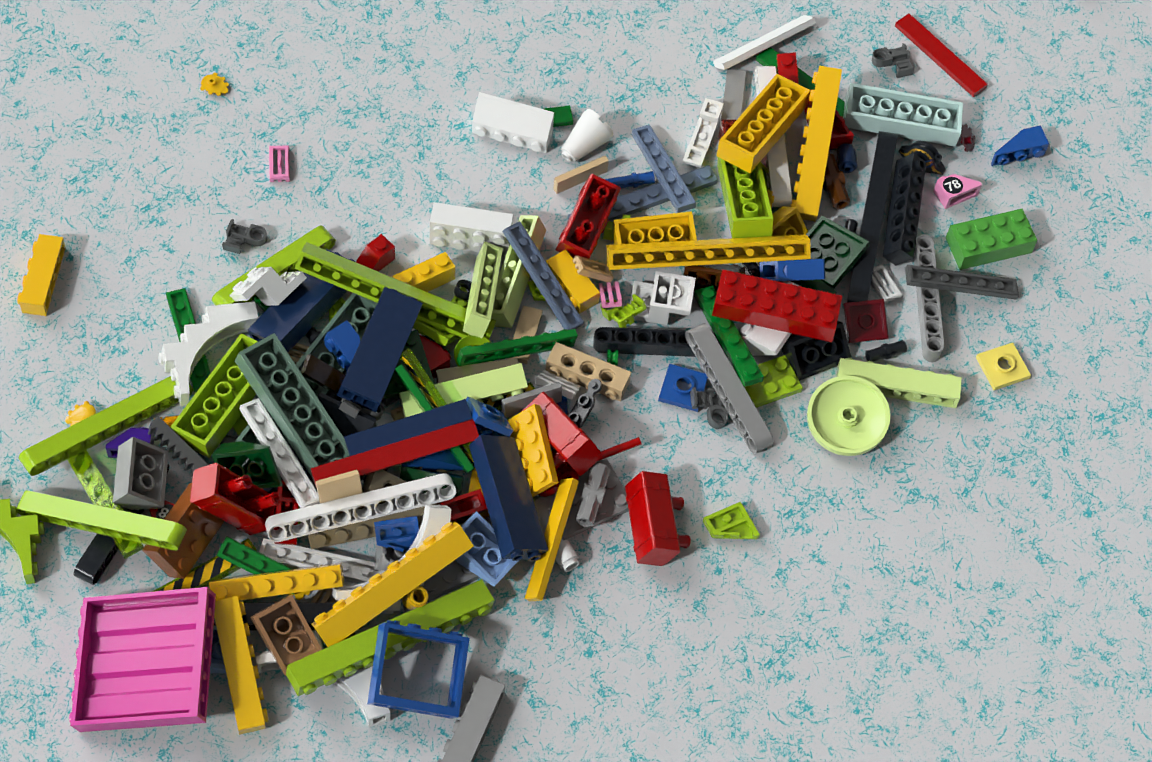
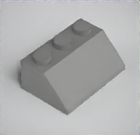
[113,437,169,510]

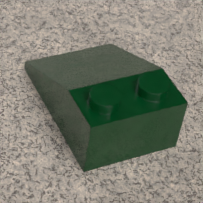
[212,441,283,489]

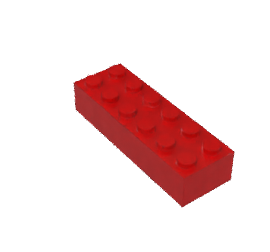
[712,269,842,342]

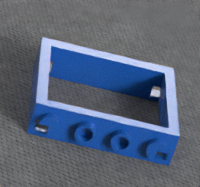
[367,620,470,719]

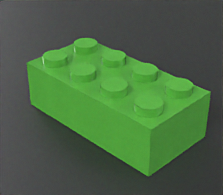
[946,208,1037,270]

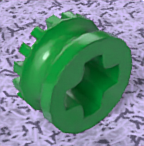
[607,350,618,366]

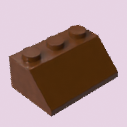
[683,264,746,292]

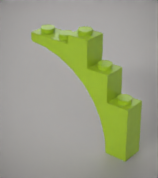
[0,498,45,584]

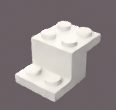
[230,267,307,306]
[630,271,696,325]

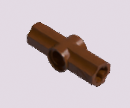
[823,152,850,210]

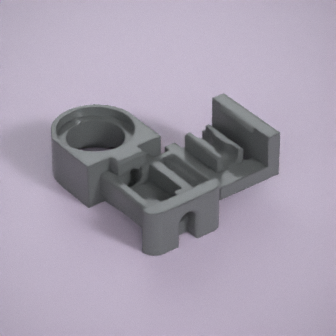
[871,43,914,78]
[222,219,267,254]
[690,387,728,429]
[339,398,385,421]

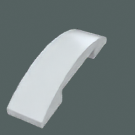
[683,98,724,168]

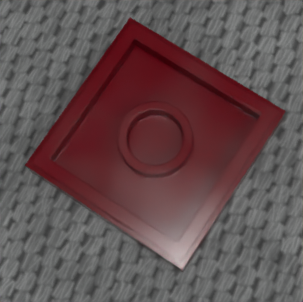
[843,299,889,343]

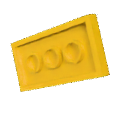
[507,404,559,497]

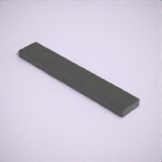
[905,265,1019,300]

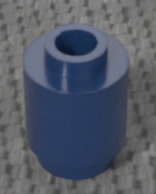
[837,143,858,173]

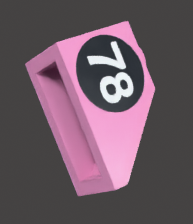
[933,174,982,209]

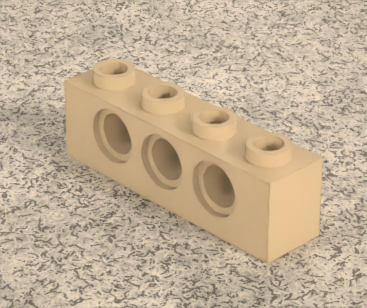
[545,342,631,402]

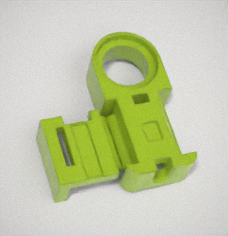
[600,294,646,328]

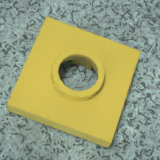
[976,342,1031,390]

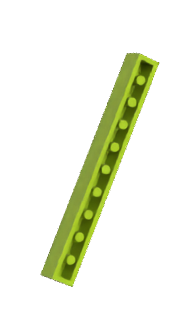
[295,242,496,339]
[286,579,495,696]

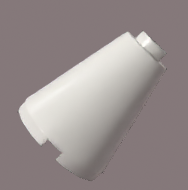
[561,109,614,162]

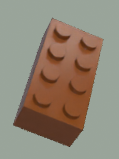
[142,483,224,579]

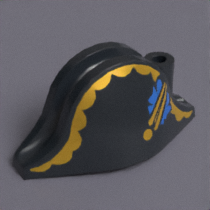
[898,141,946,175]

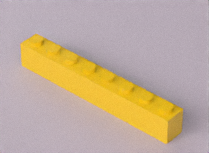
[791,65,842,222]
[311,522,474,647]

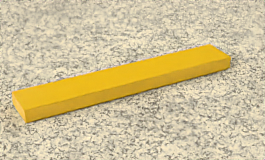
[524,478,579,602]

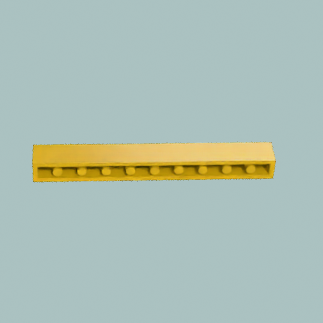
[606,234,811,270]

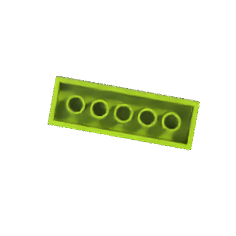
[717,157,773,238]
[170,333,258,458]

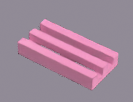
[269,145,290,182]
[598,281,622,308]

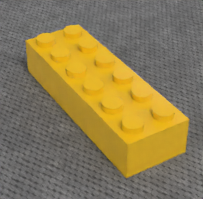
[716,74,810,173]

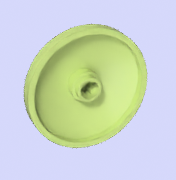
[807,376,890,456]

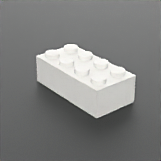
[429,202,513,256]

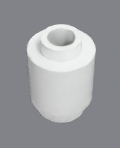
[555,539,579,572]

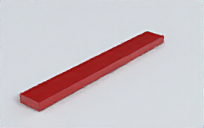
[310,419,479,489]

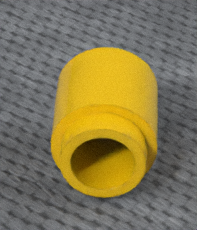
[402,586,428,610]

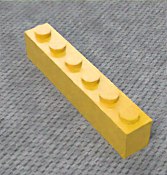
[209,563,345,601]
[214,596,269,735]

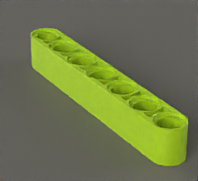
[211,225,336,305]

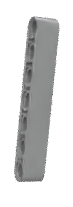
[913,234,944,362]
[685,323,774,453]

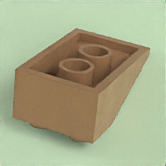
[250,595,322,676]

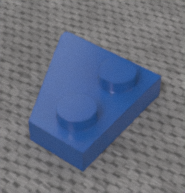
[374,516,419,552]

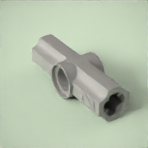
[576,463,611,527]

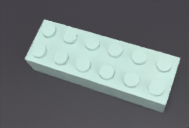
[843,83,963,147]

